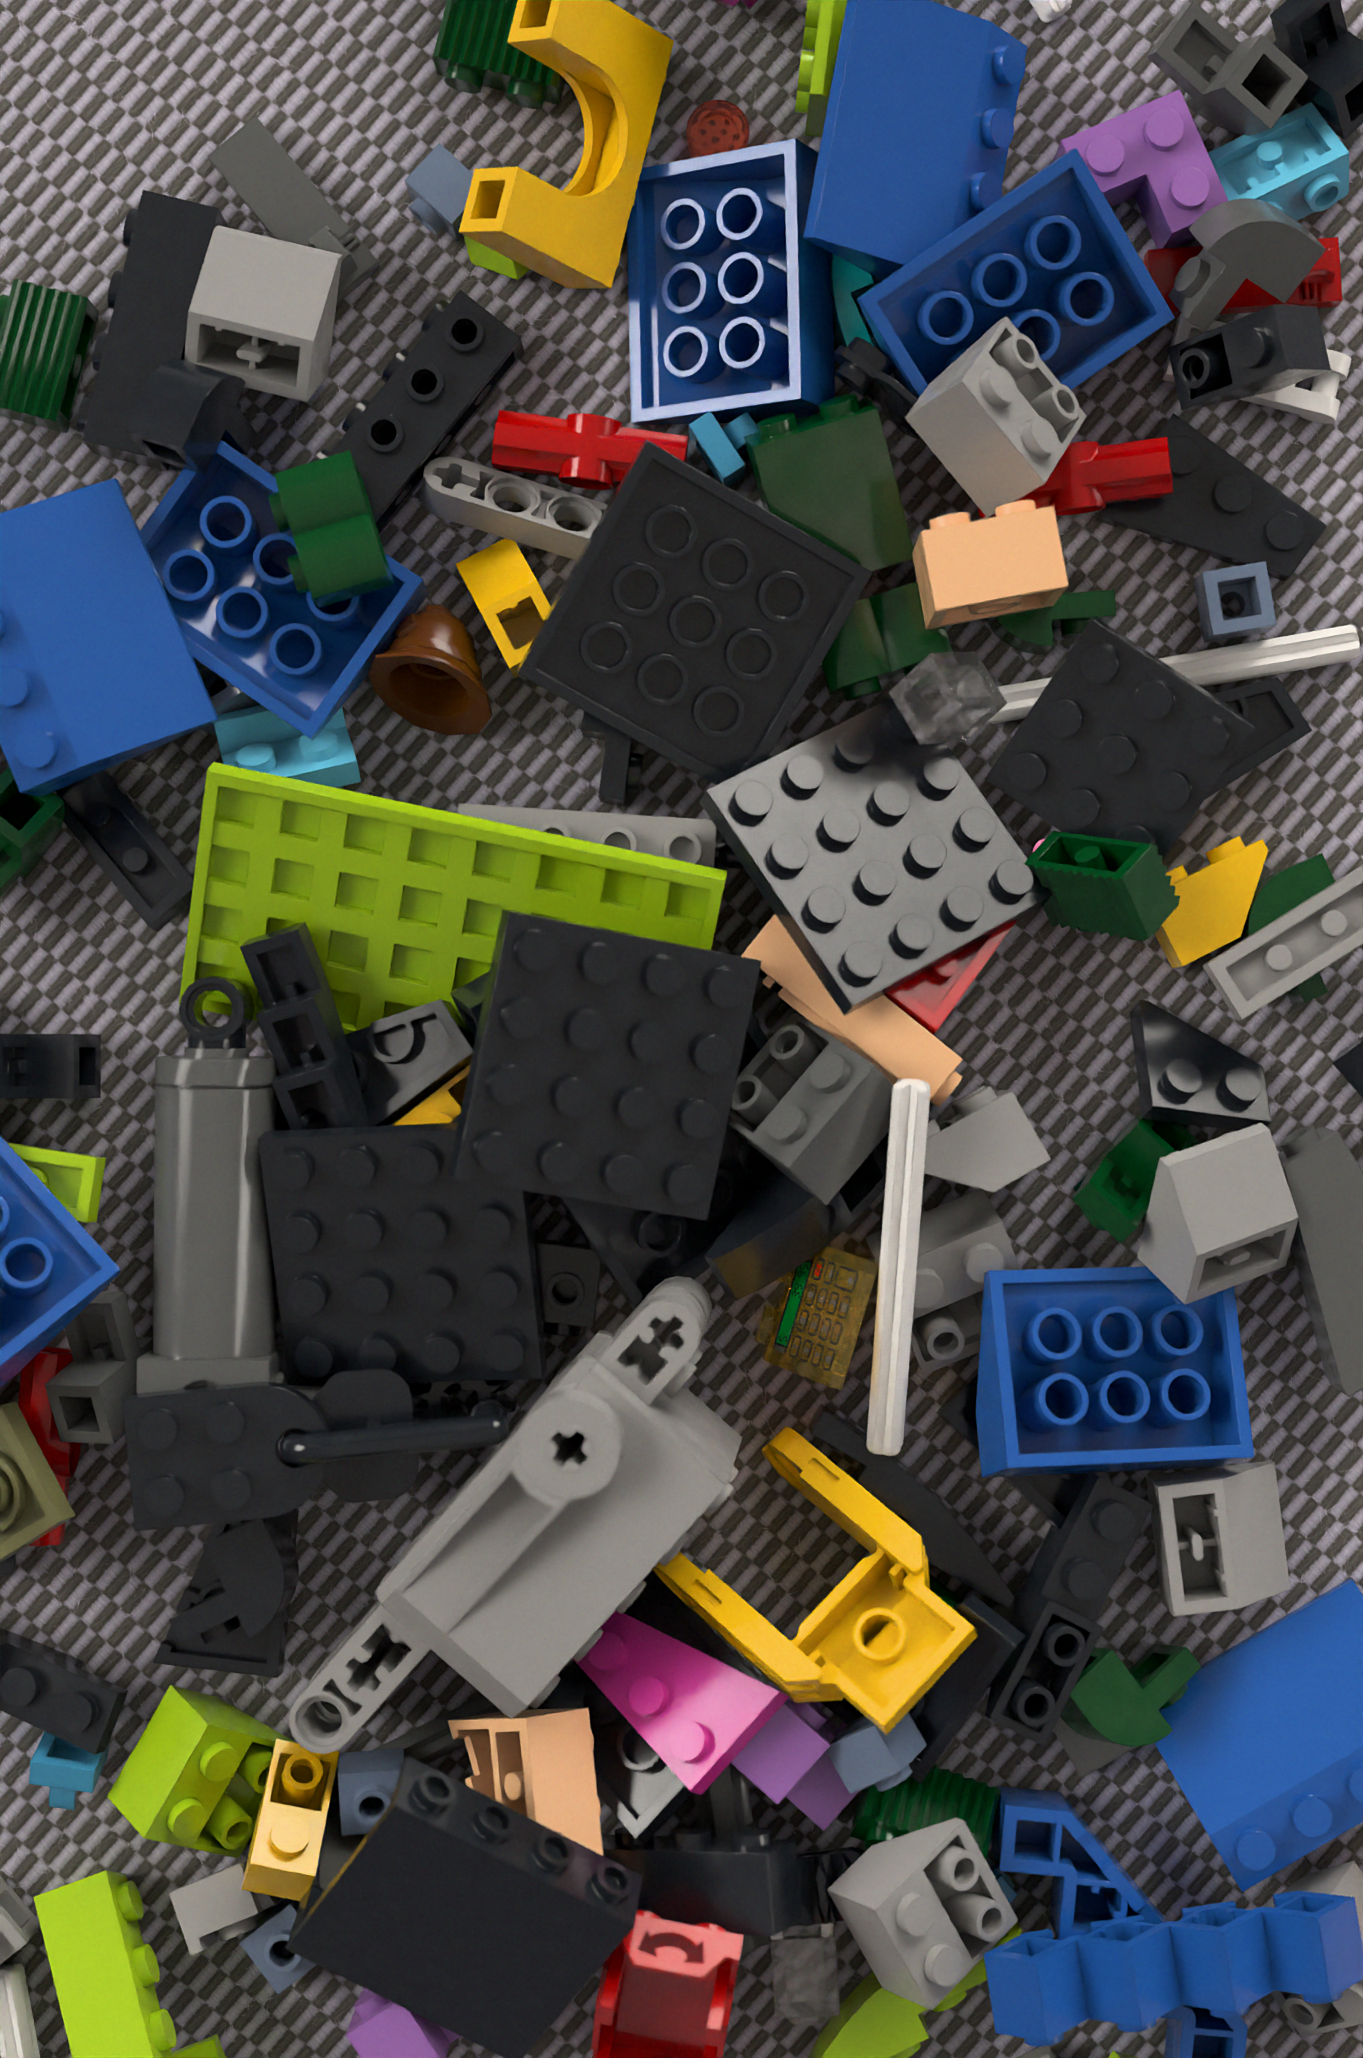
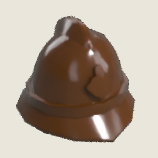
[368,604,492,735]

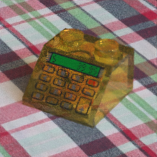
[754,1242,879,1390]

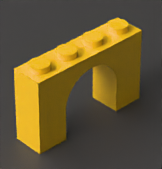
[459,0,674,289]

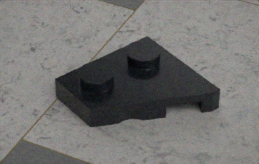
[1130,1000,1271,1131]

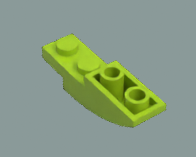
[807,1921,1024,2058]

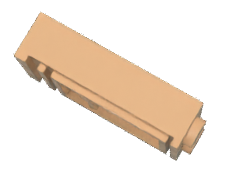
[741,914,963,1107]

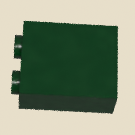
[744,394,914,572]

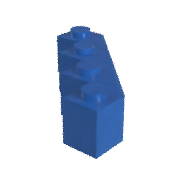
[991,1786,1248,2058]
[983,1891,1363,2047]

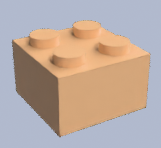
[912,500,1069,630]

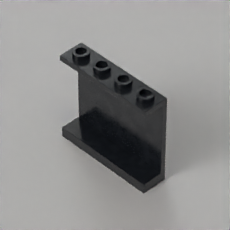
[286,1756,643,2058]

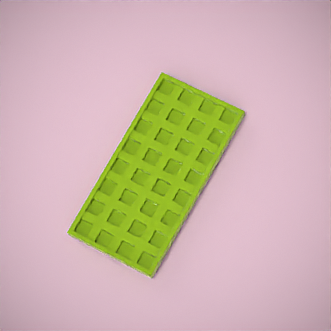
[179,762,727,1066]

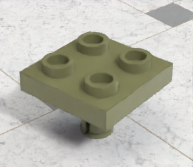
[0,1401,76,1563]

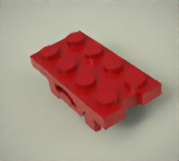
[591,1910,743,2058]

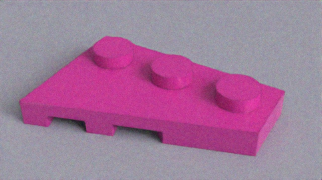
[572,1610,790,1795]

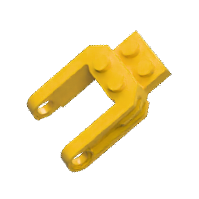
[652,1426,977,1735]

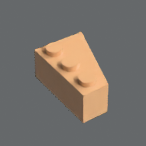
[448,1708,603,1856]

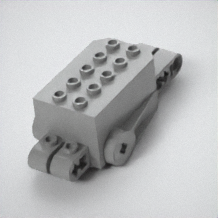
[289,1276,743,1754]

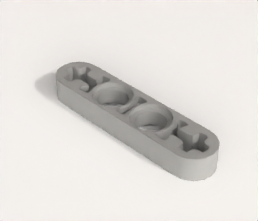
[420,456,608,560]

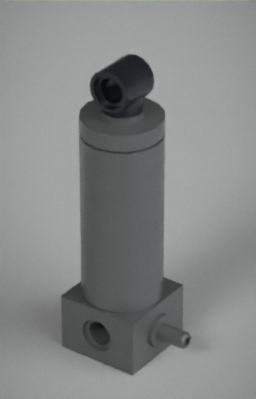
[137,976,323,1441]

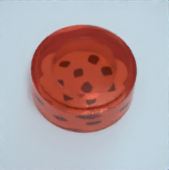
[686,100,749,158]

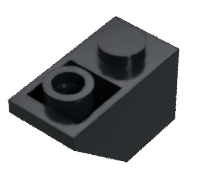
[1167,305,1331,410]

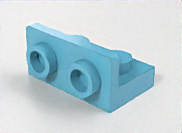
[1208,102,1349,221]
[213,705,361,788]

